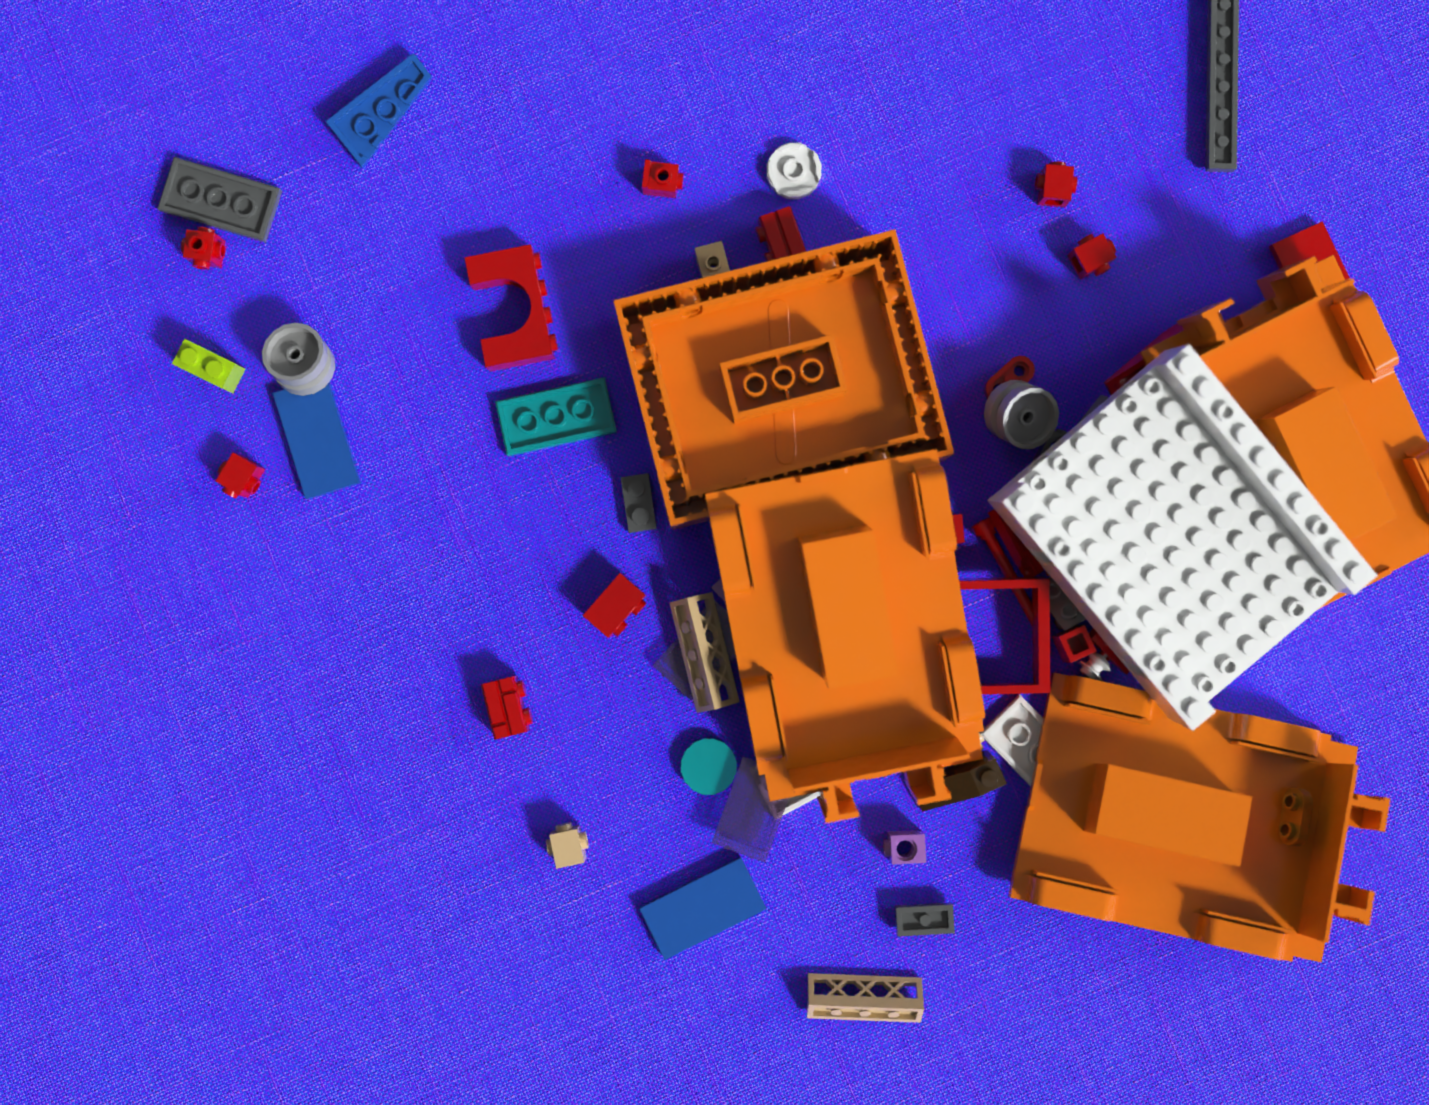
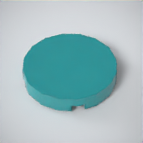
[681,738,737,795]

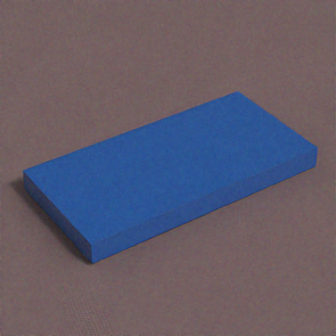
[273,382,361,500]
[639,856,767,960]

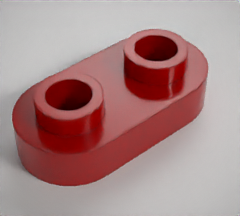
[984,356,1035,399]

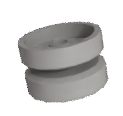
[262,323,336,396]
[984,380,1059,449]

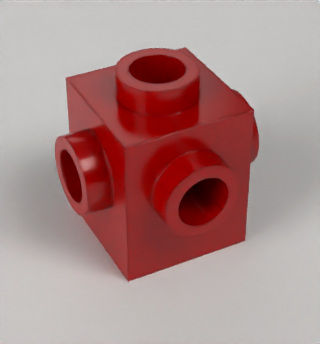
[181,227,226,270]

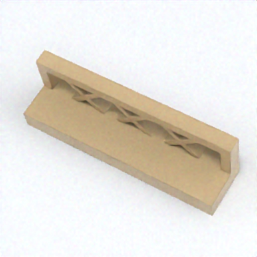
[669,592,740,713]
[807,973,924,1023]

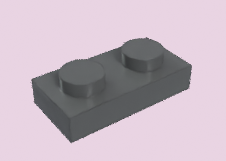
[621,473,657,533]
[895,902,955,936]

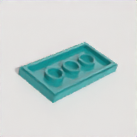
[495,377,617,457]

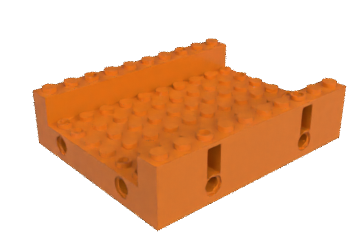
[613,229,954,530]

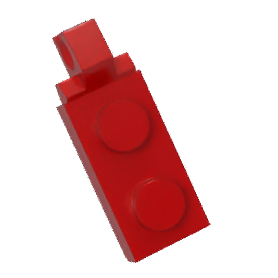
[988,509,1044,577]

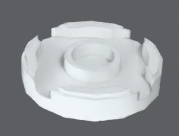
[767,143,822,199]

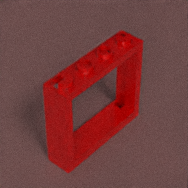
[959,577,1050,695]

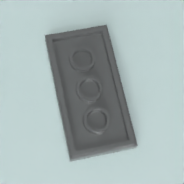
[157,157,282,243]

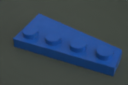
[326,53,432,168]

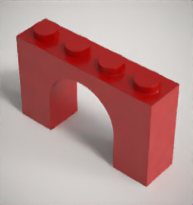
[464,244,558,372]

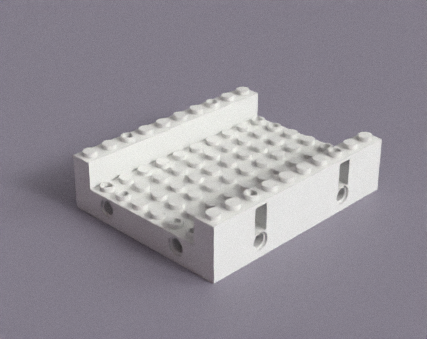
[987,344,1377,731]

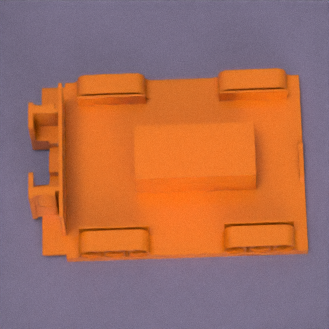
[1140,255,1429,609]
[705,449,985,823]
[1008,672,1391,963]

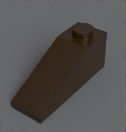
[919,750,1007,812]

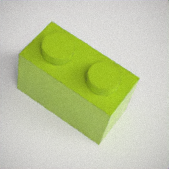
[172,339,245,393]

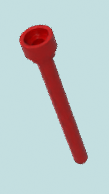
[971,517,1033,626]

